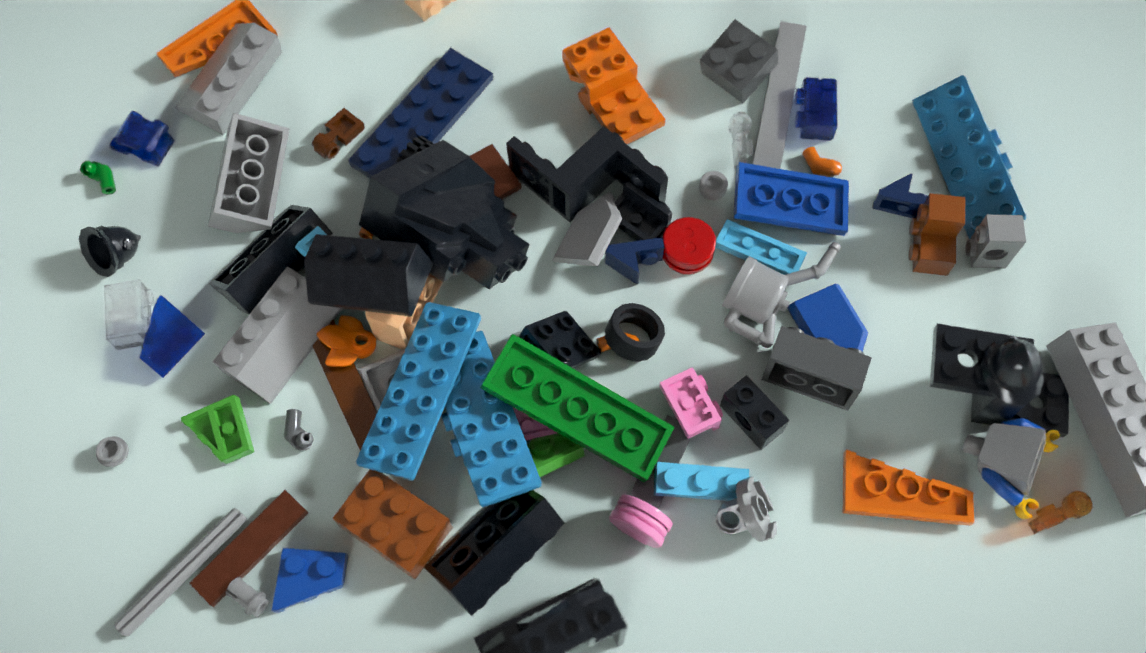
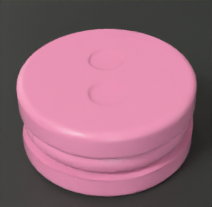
[609,495,673,548]

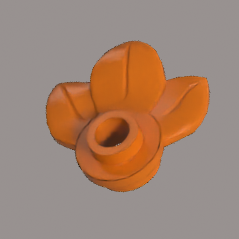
[316,315,376,367]

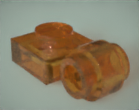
[1028,491,1093,535]

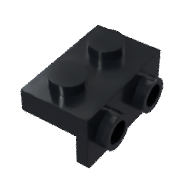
[615,181,672,241]

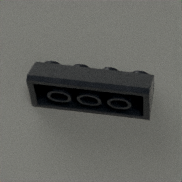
[209,205,333,315]
[304,234,433,317]
[424,490,565,616]

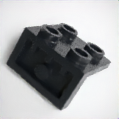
[519,311,601,369]

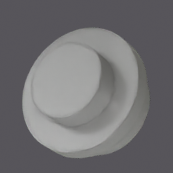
[96,436,129,467]

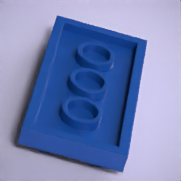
[733,162,849,236]

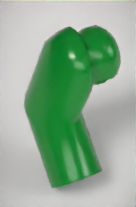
[80,161,116,195]

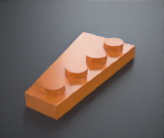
[156,0,278,77]
[843,449,974,526]

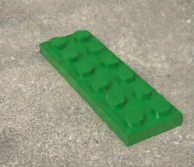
[481,334,674,483]

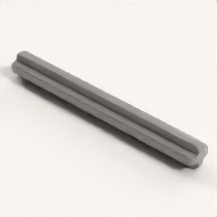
[114,508,247,637]

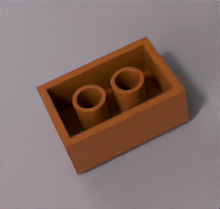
[332,469,453,580]

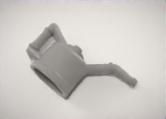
[722,242,841,348]

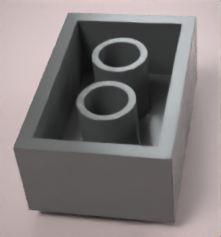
[761,326,872,411]

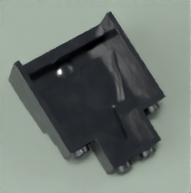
[359,140,530,289]
[474,578,627,653]

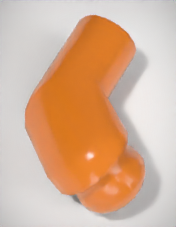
[802,147,842,177]

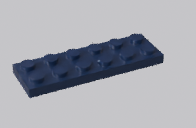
[348,47,494,178]

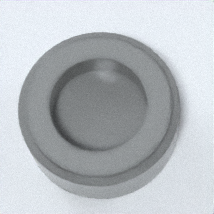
[699,171,728,200]

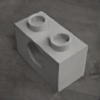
[965,214,1026,268]

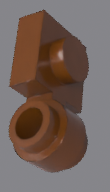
[312,108,365,159]

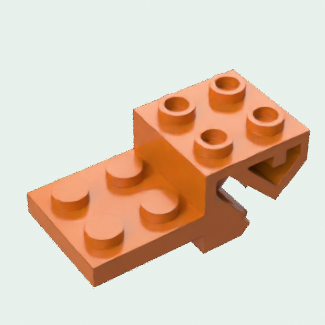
[562,27,666,144]

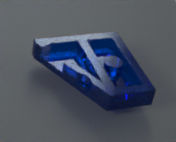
[138,295,205,378]

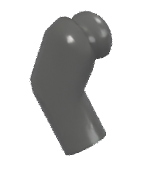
[284,409,313,450]

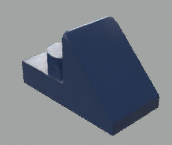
[872,174,928,218]
[604,237,664,284]

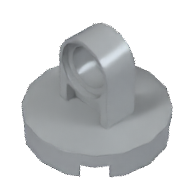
[715,476,777,542]

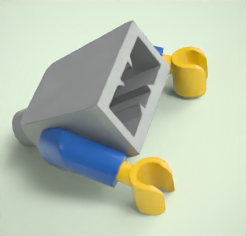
[963,418,1060,519]

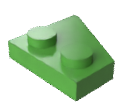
[181,395,255,464]

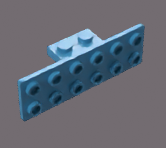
[912,75,1027,239]
[356,302,481,481]
[441,331,542,507]

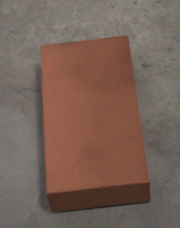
[470,144,522,200]

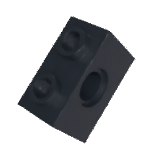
[720,375,789,450]

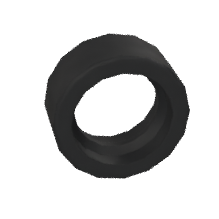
[605,303,665,362]

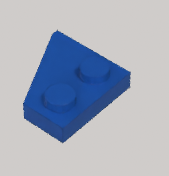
[272,548,348,613]

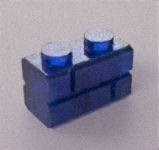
[795,77,838,141]

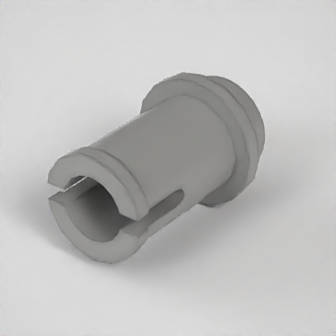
[225,577,269,617]

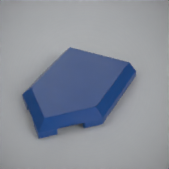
[787,284,868,352]

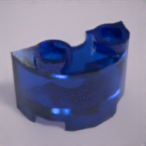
[109,111,175,167]

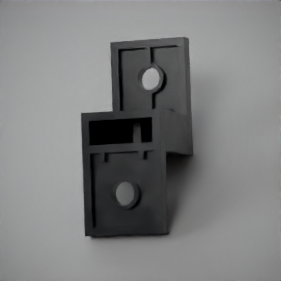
[506,126,668,222]
[930,323,1069,437]

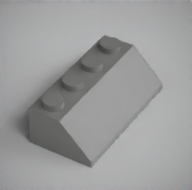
[175,23,282,135]
[208,113,290,233]
[213,267,343,404]

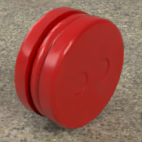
[662,217,716,274]

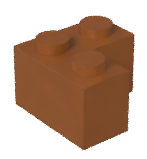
[909,193,965,276]

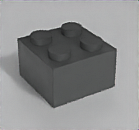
[699,19,778,103]

